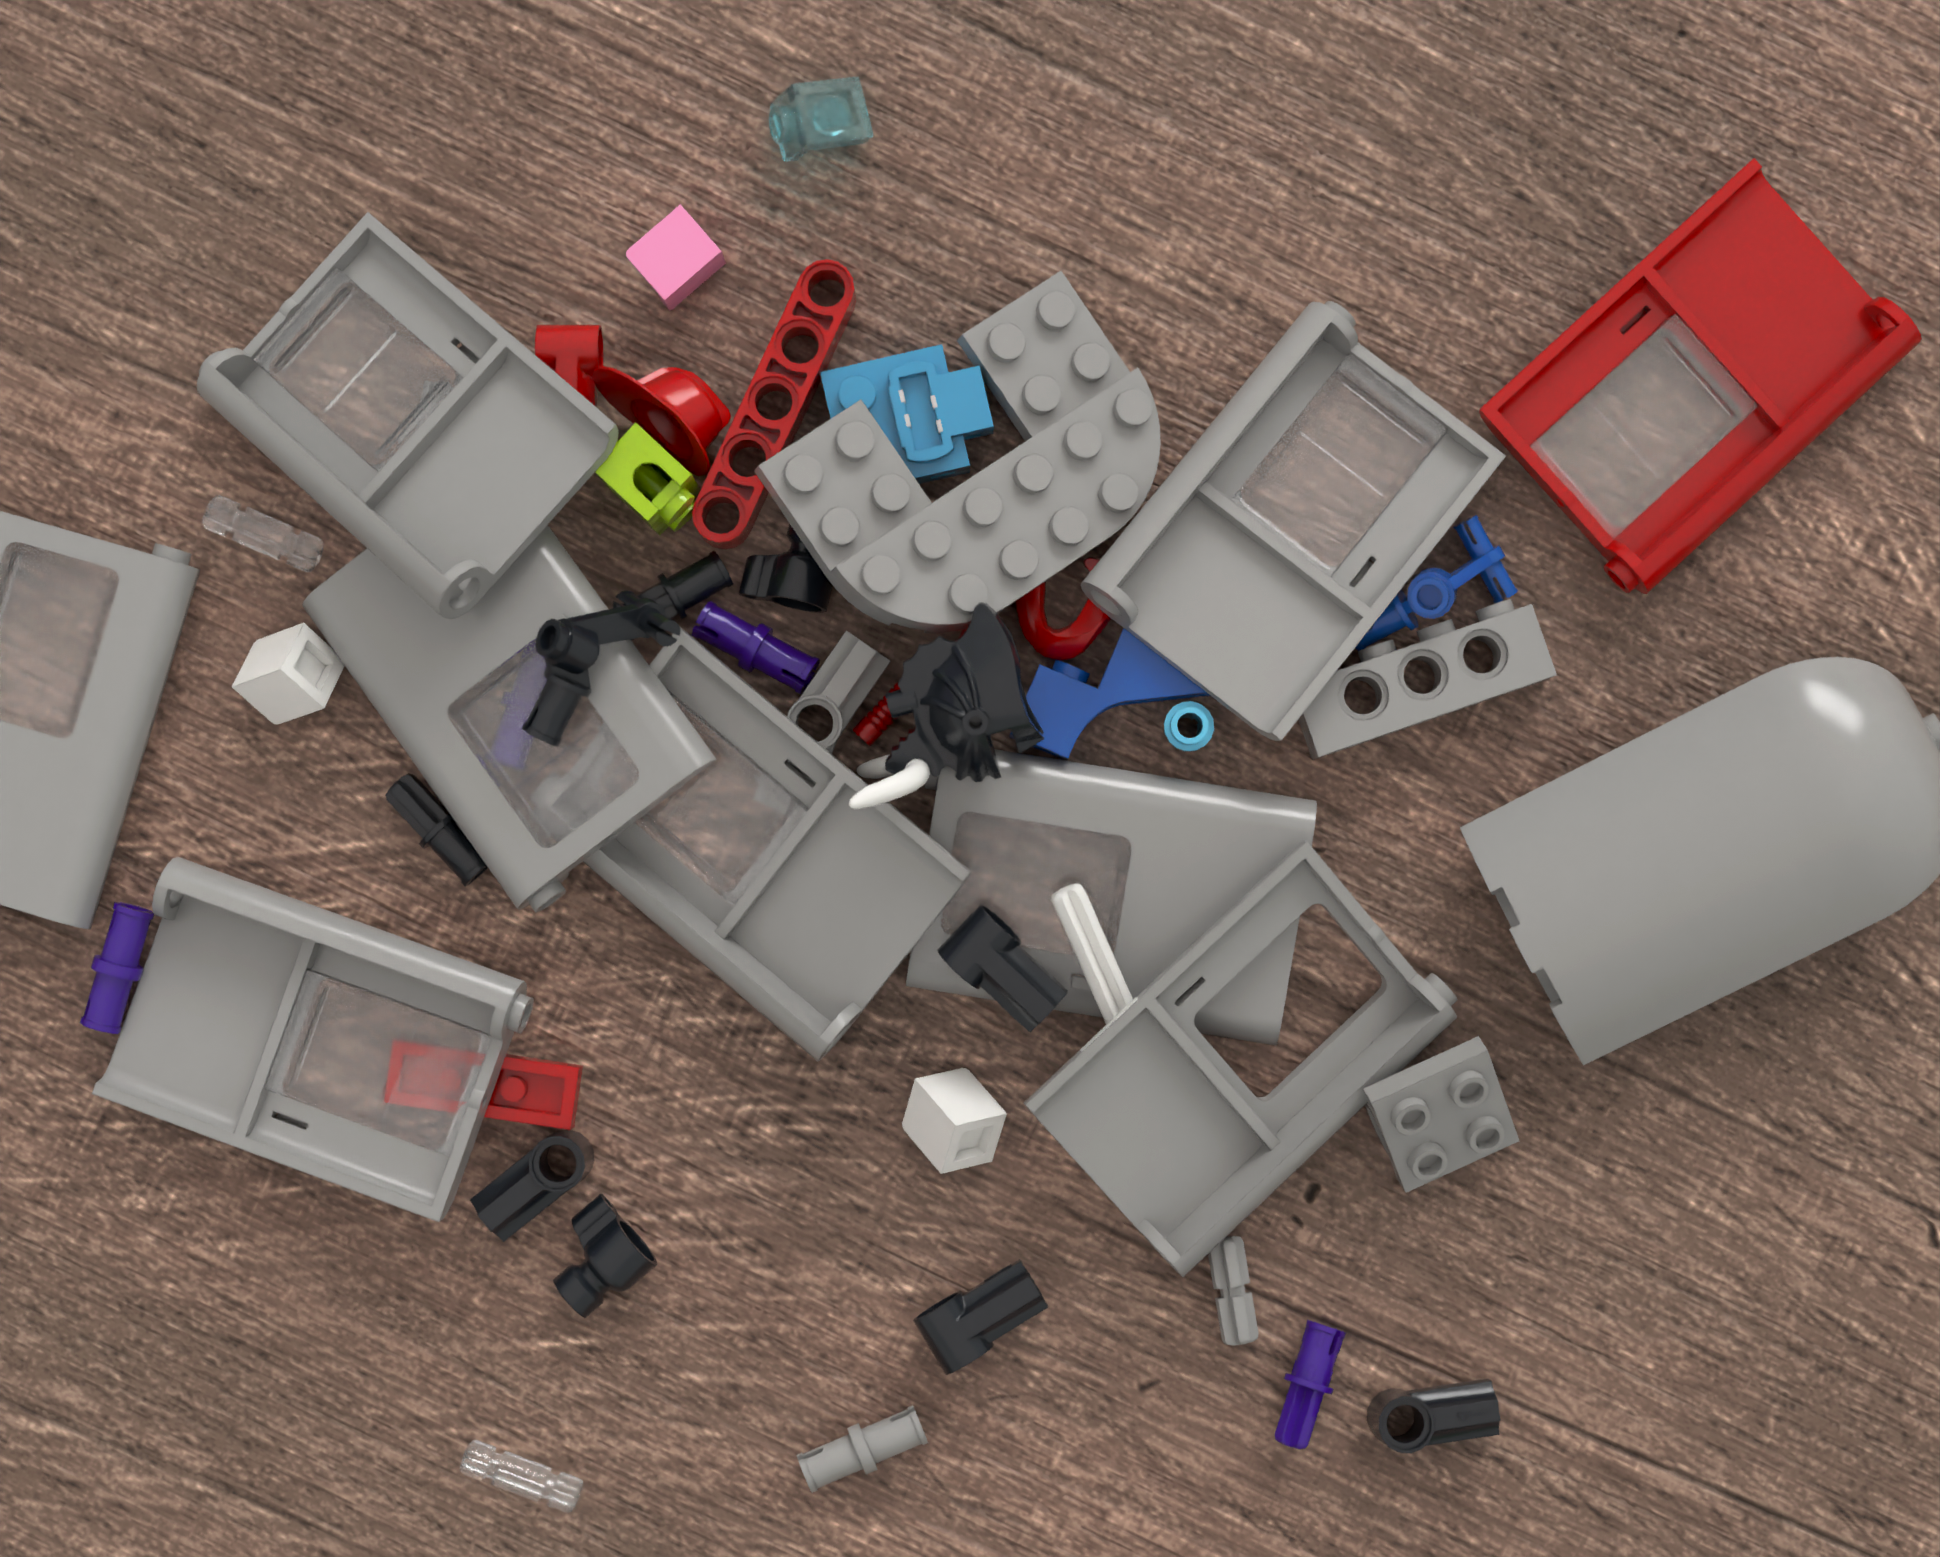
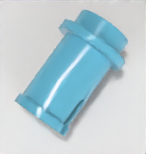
[1164,701,1214,752]

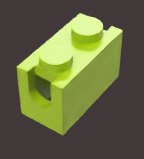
[595,422,701,536]

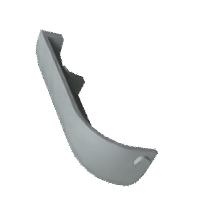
[1460,657,1940,1066]

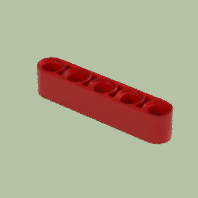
[692,259,856,550]

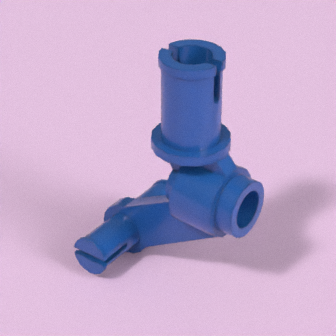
[1355,515,1518,651]

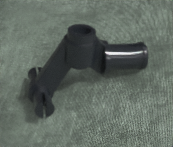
[522,590,680,746]

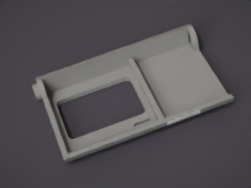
[1024,840,1458,1277]

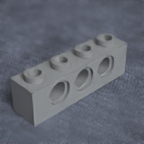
[1298,599,1557,760]

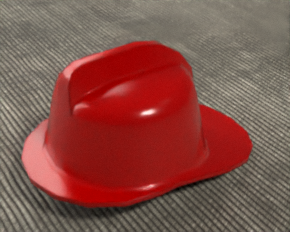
[592,366,731,476]

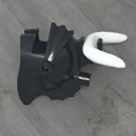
[849,602,1044,809]

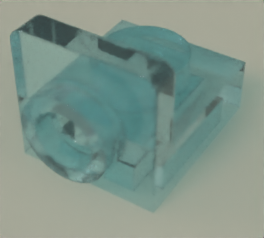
[769,76,874,162]

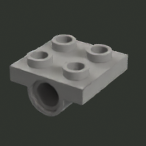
[1363,1036,1519,1193]

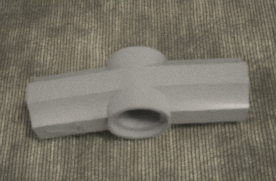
[753,630,891,816]

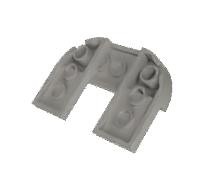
[754,271,1161,633]

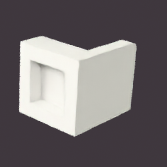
[232,622,345,725]
[902,1068,1007,1174]

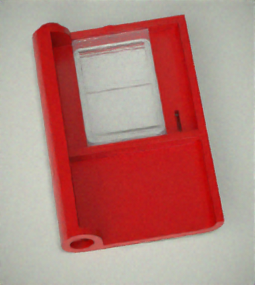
[1479,158,1922,594]

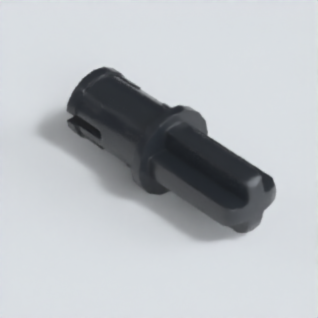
[621,551,734,641]
[386,773,488,887]

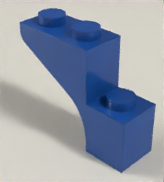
[1009,628,1210,761]

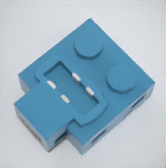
[820,344,994,484]

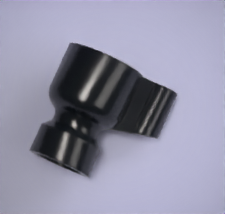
[739,523,833,613]
[553,1194,657,1318]

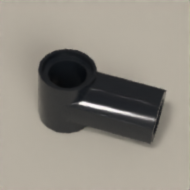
[937,904,1068,1032]
[470,1130,594,1242]
[913,1259,1048,1375]
[1367,1379,1501,1453]

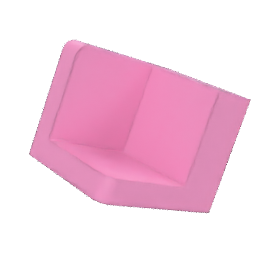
[626,204,726,311]

